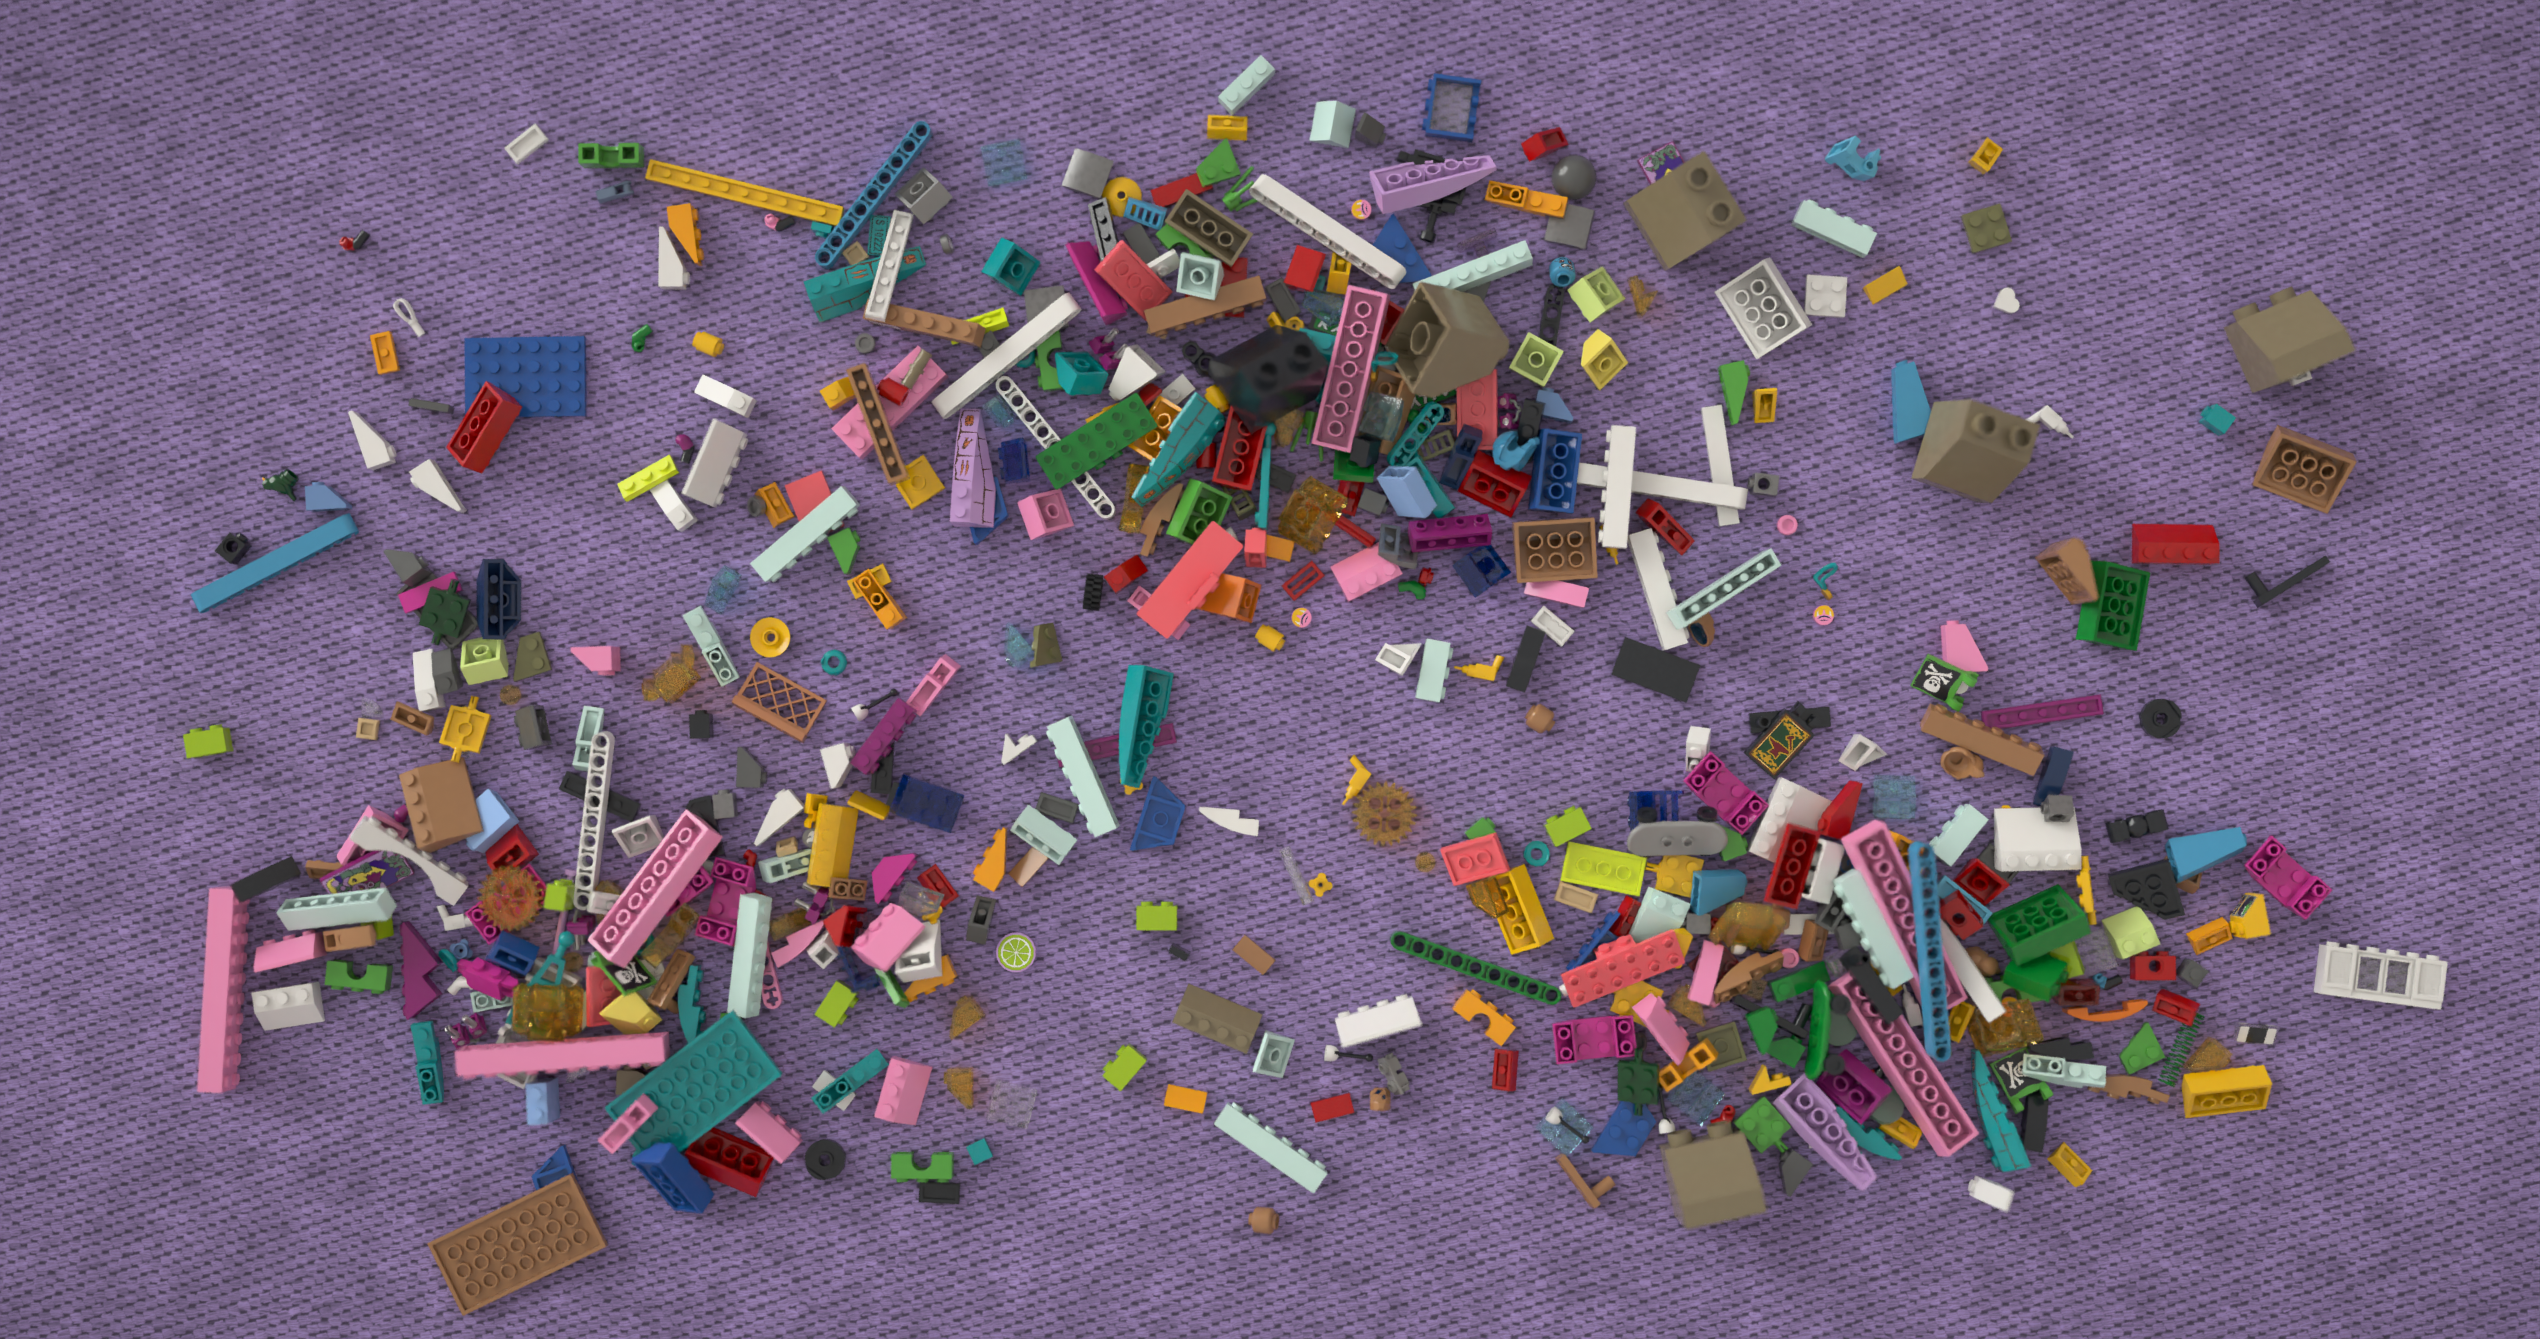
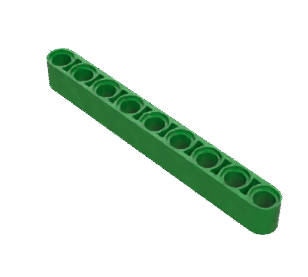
[1390,931,1561,1005]

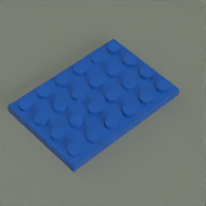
[464,336,587,418]

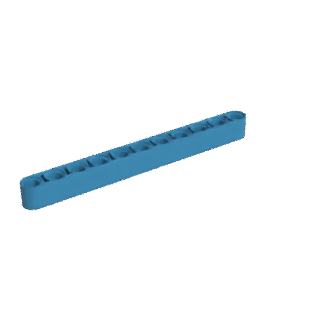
[1908,841,1951,1062]

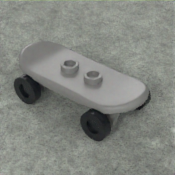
[1627,806,1728,857]

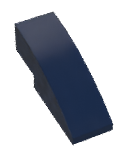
[1439,424,1482,490]
[2032,746,2074,807]

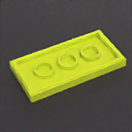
[1560,841,1647,897]

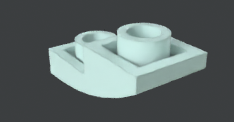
[470,991,514,1013]

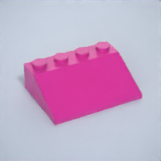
[1066,241,1128,326]

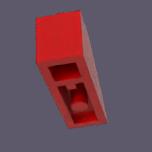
[1635,498,1695,556]
[1817,780,1863,840]

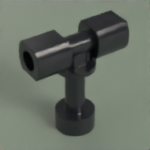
[1418,199,1457,243]

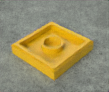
[895,455,946,510]

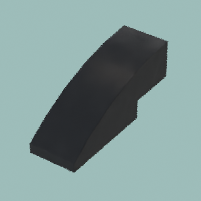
[1506,625,1546,693]
[230,856,301,903]
[2025,1036,2094,1060]
[2020,1090,2048,1153]

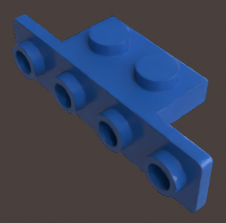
[1566,910,1620,971]

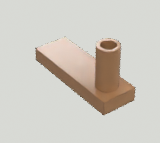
[647,949,695,1014]
[1555,1153,1615,1209]

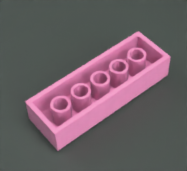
[831,346,948,460]

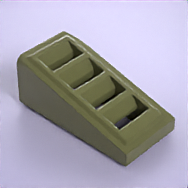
[1417,429,1456,461]
[1221,487,1257,521]

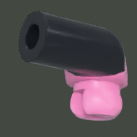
[764,214,795,232]

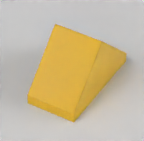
[1752,388,1777,423]

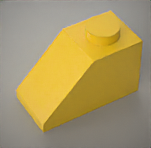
[1326,251,1351,295]
[820,377,856,411]

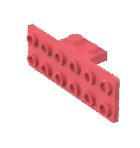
[1137,521,1243,639]
[1561,929,1685,1008]

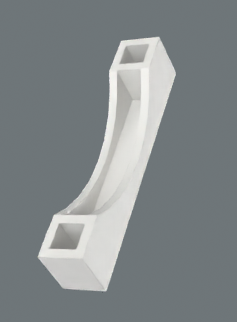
[350,815,468,906]

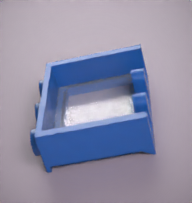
[1422,73,1481,143]

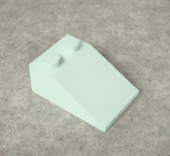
[1629,887,1691,944]

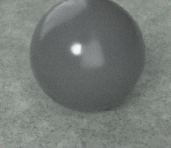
[1551,155,1596,200]

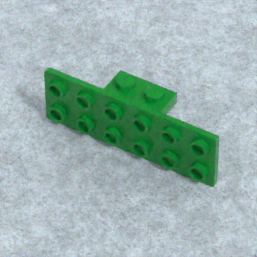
[1035,393,1158,490]

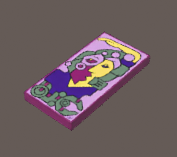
[1637,141,1685,185]
[320,850,414,894]

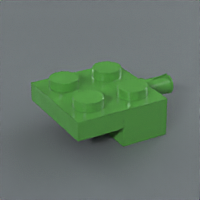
[1733,1096,1791,1154]

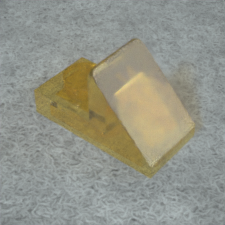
[1627,275,1658,319]

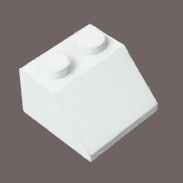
[820,743,856,789]

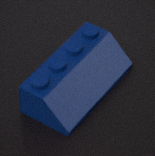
[1528,428,1582,514]
[631,1143,715,1214]

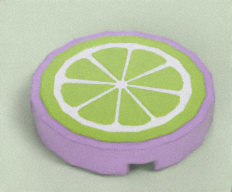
[996,932,1036,972]

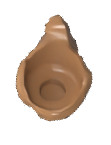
[1940,747,1985,780]
[1965,946,2001,977]

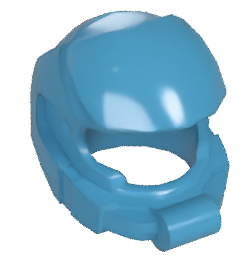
[1493,431,1540,471]

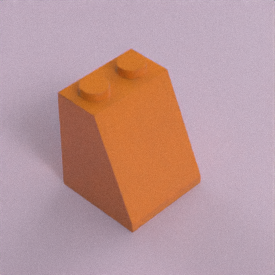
[1196,573,1262,623]

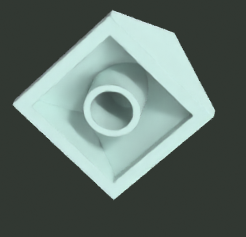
[1310,101,1356,148]
[1176,252,1224,300]
[1253,1030,1295,1078]

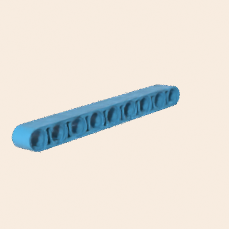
[815,121,932,269]
[191,514,359,613]

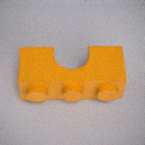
[1452,989,1516,1046]
[1659,1038,1719,1092]

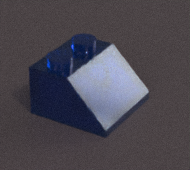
[998,438,1030,484]
[1452,545,1511,598]

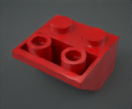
[485,824,539,880]

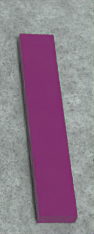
[1981,694,2104,729]
[1055,723,1177,767]

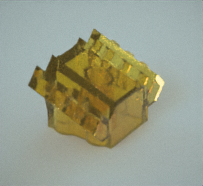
[1278,476,1348,554]
[641,644,701,704]
[1709,902,1787,951]
[512,983,584,1041]
[1967,999,2044,1058]

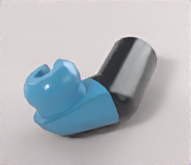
[2092,973,2123,991]

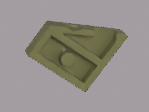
[1030,623,1062,668]
[513,632,552,682]

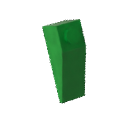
[1767,961,1831,1002]

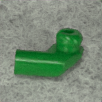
[632,324,653,352]
[1407,409,1426,432]
[1398,580,1426,600]

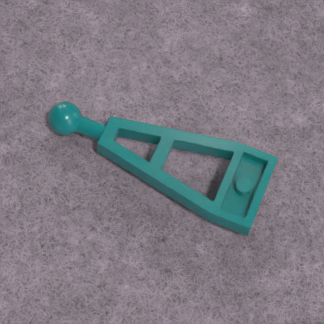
[1255,422,1276,531]
[505,931,575,1038]

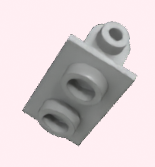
[1377,1052,1410,1095]

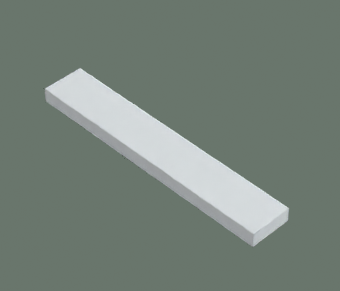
[865,210,914,322]
[1701,405,1739,526]
[1940,918,2007,1023]

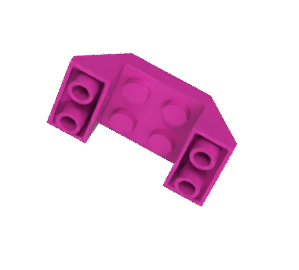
[1683,751,1769,835]
[2244,836,2332,920]
[695,857,756,946]
[465,864,547,945]
[1552,1015,1636,1064]

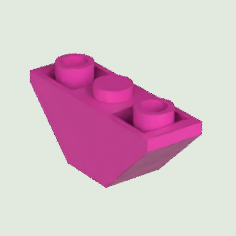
[872,853,918,904]
[665,866,714,917]

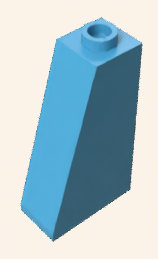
[1891,360,1931,444]
[2165,827,2247,883]

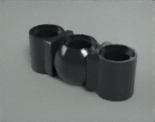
[1182,342,1216,384]
[2105,809,2169,843]

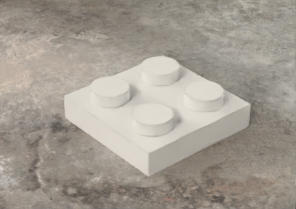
[1804,275,1847,318]

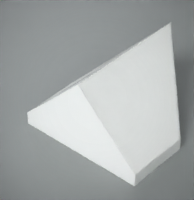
[1375,643,1422,676]
[1838,734,1887,771]

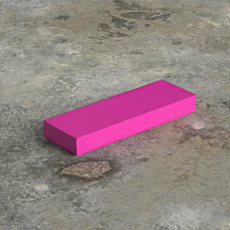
[398,572,463,614]

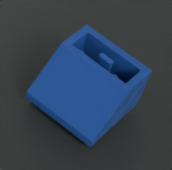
[485,930,540,977]

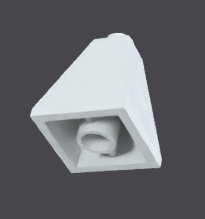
[1108,345,1166,401]

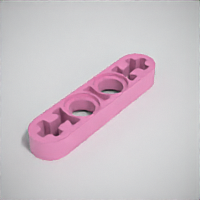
[761,940,783,1009]

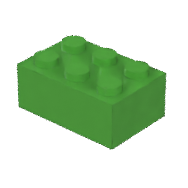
[1166,478,1233,545]

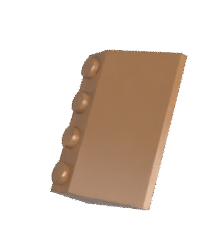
[2252,425,2357,514]
[1512,517,1598,583]
[2035,537,2098,605]
[399,757,484,853]

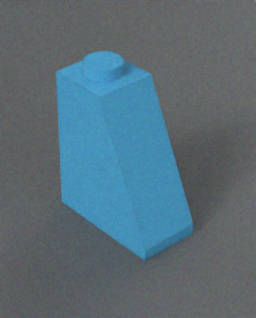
[1690,869,1747,916]

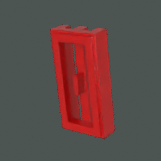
[1281,561,1325,601]

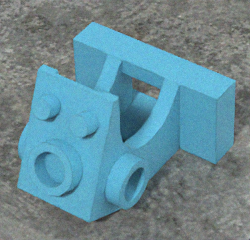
[1824,136,1881,181]

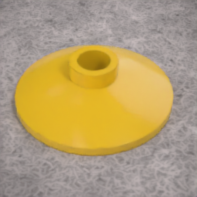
[1102,177,1142,217]
[750,617,790,657]

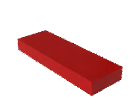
[1150,173,1213,208]

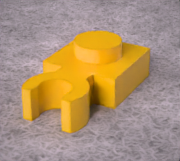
[804,793,828,828]

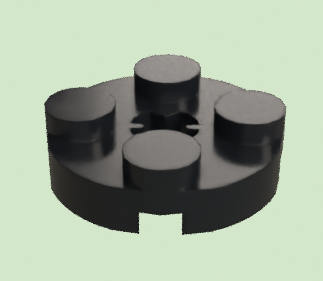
[2139,699,2182,738]
[805,1139,846,1180]

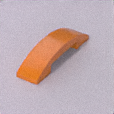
[2062,999,2148,1022]

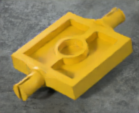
[439,695,491,763]
[1645,855,1704,898]
[2077,856,2097,925]
[1610,980,1669,1027]

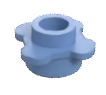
[449,939,473,962]

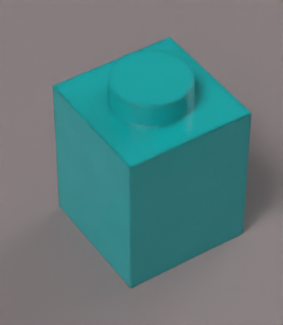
[2199,404,2236,436]

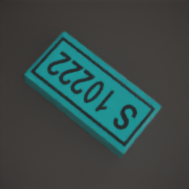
[867,215,891,256]

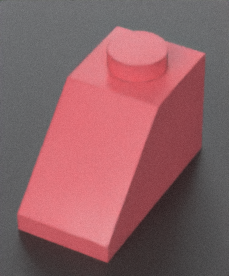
[1244,528,1267,568]

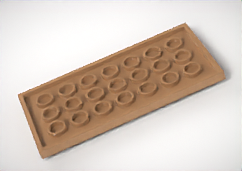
[427,1173,608,1316]

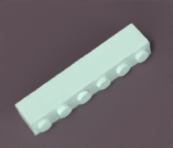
[1413,240,1533,292]
[750,486,860,583]
[1666,548,1781,629]
[1046,716,1120,837]
[1832,869,1914,989]
[277,888,397,931]
[727,893,772,1018]
[1214,1102,1327,1194]

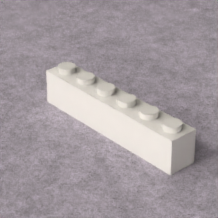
[1598,425,1636,549]
[1627,528,1690,650]

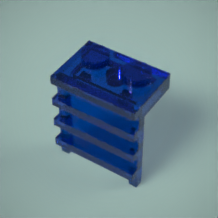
[1627,790,1684,832]
[836,946,881,993]

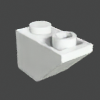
[1686,726,1711,772]
[806,929,842,969]

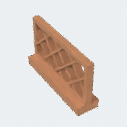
[732,662,827,744]

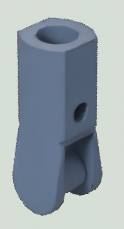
[596,181,634,204]

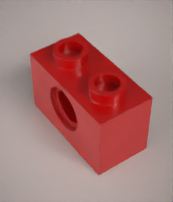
[1939,889,1983,940]
[2130,951,2176,980]

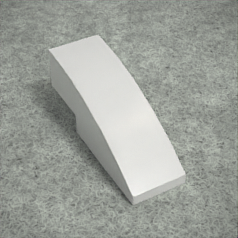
[1199,807,1259,836]

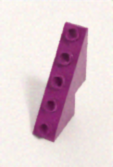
[400,921,443,1020]

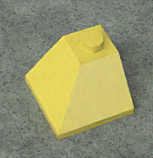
[1581,329,1628,390]
[600,992,662,1034]

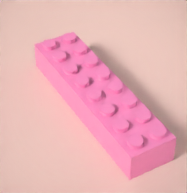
[1311,285,1390,453]
[588,809,723,968]

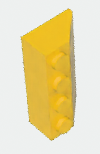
[807,803,859,887]
[1481,864,1555,955]
[2181,1065,2272,1118]

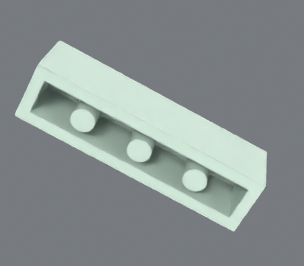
[1791,200,1877,258]

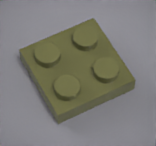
[1961,203,2012,254]
[1696,1021,1747,1072]

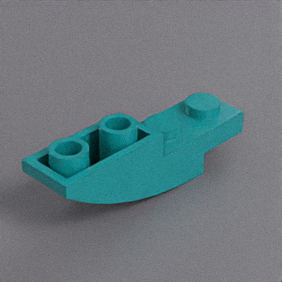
[1396,441,1455,518]
[678,964,706,1043]
[411,1021,444,1105]
[811,1049,889,1114]
[1834,1104,1902,1160]

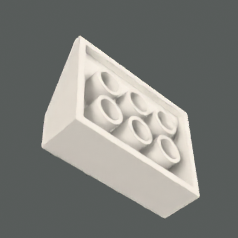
[1715,257,1812,359]
[682,419,748,508]
[1746,777,1832,864]
[1994,807,2081,871]
[1335,994,1421,1047]

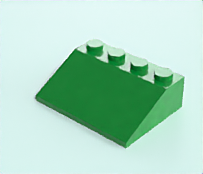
[2076,561,2150,651]
[1987,884,2091,966]

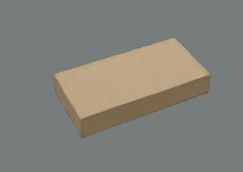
[1553,881,1598,913]

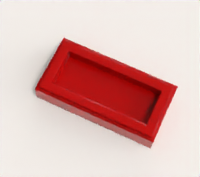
[1310,1092,1355,1123]

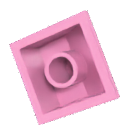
[1017,488,1074,540]
[570,646,621,676]

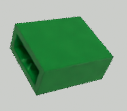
[2003,954,2069,1002]

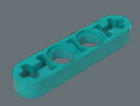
[1387,401,1444,467]

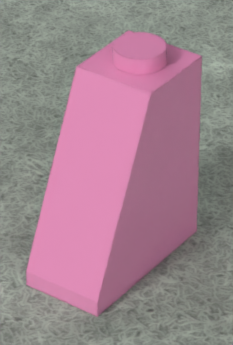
[1941,620,1988,672]

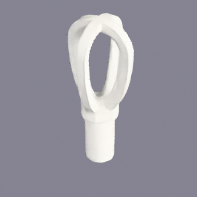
[393,298,426,337]

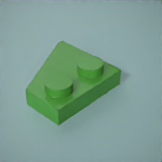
[1196,138,1241,188]
[2119,1022,2165,1075]

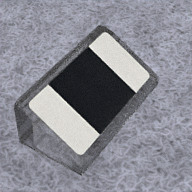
[2233,1022,2279,1046]

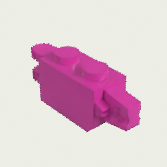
[457,957,521,1001]

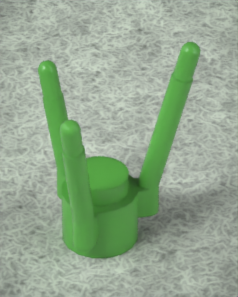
[1222,166,1258,212]
[1290,411,1323,462]

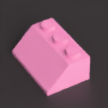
[1330,542,1402,602]
[337,805,409,866]
[851,903,925,972]
[254,929,327,972]
[1632,993,1690,1065]
[874,1056,932,1125]
[735,1101,803,1163]

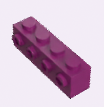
[1408,514,1492,553]
[850,698,917,775]

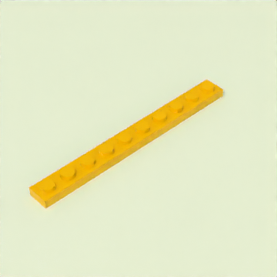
[645,159,845,226]

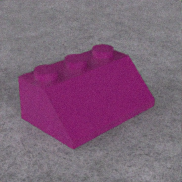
[1815,1049,1893,1125]

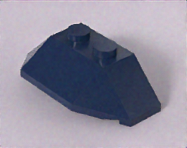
[476,559,521,640]

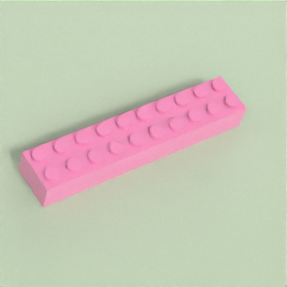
[1841,820,1968,1015]
[197,886,250,1093]
[1828,972,1979,1157]
[455,1032,670,1079]

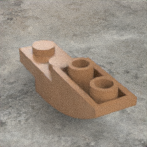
[1140,483,1185,558]
[322,925,376,952]
[1714,950,1784,1004]
[2087,1074,2170,1104]

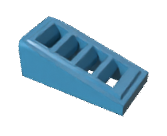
[1123,197,1167,230]

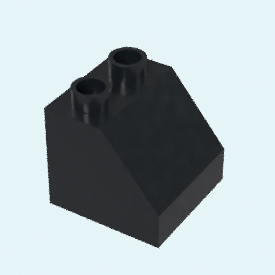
[1207,325,1329,434]

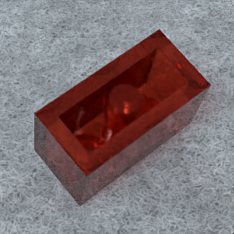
[2051,979,2100,1005]

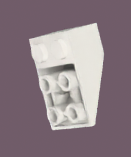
[895,920,942,983]

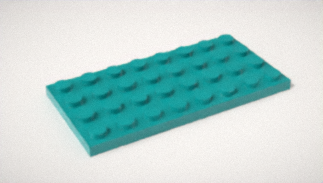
[604,1009,783,1153]

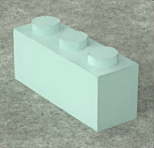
[1218,55,1275,116]
[1415,639,1453,703]
[1929,804,1989,867]
[1010,805,1077,865]

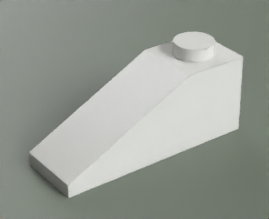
[658,227,690,290]
[694,375,757,418]
[348,411,397,470]
[409,459,466,513]
[650,479,698,532]
[413,649,446,712]
[754,789,805,846]
[1968,1175,2014,1212]

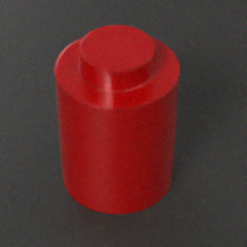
[877,377,910,407]
[1196,443,1216,469]

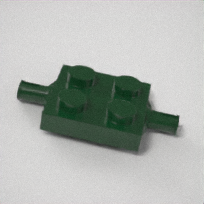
[418,579,471,645]
[1618,1048,1659,1116]

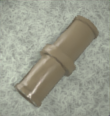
[901,348,933,390]

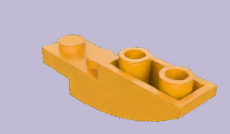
[1485,180,1569,219]

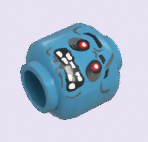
[1549,257,1576,287]

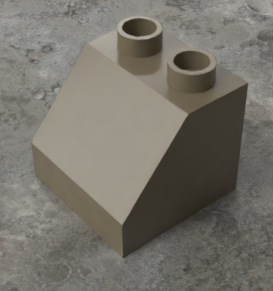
[1623,151,1747,271]
[1384,281,1510,398]
[2224,286,2356,393]
[1911,399,2040,503]
[1659,1121,1767,1229]

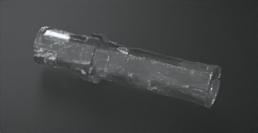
[1278,846,1314,906]

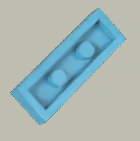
[1937,875,1993,925]

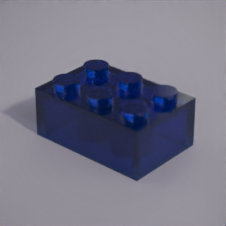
[889,774,965,833]

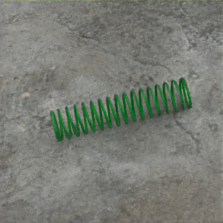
[2157,1013,2205,1087]

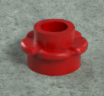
[1418,567,1434,586]

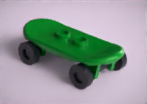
[1805,980,1852,1080]

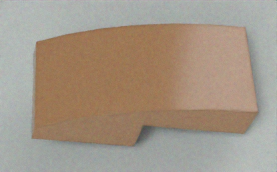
[828,877,868,901]

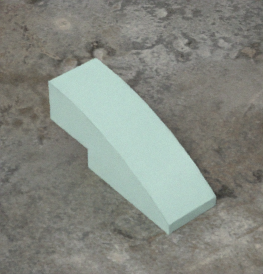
[572,706,604,771]

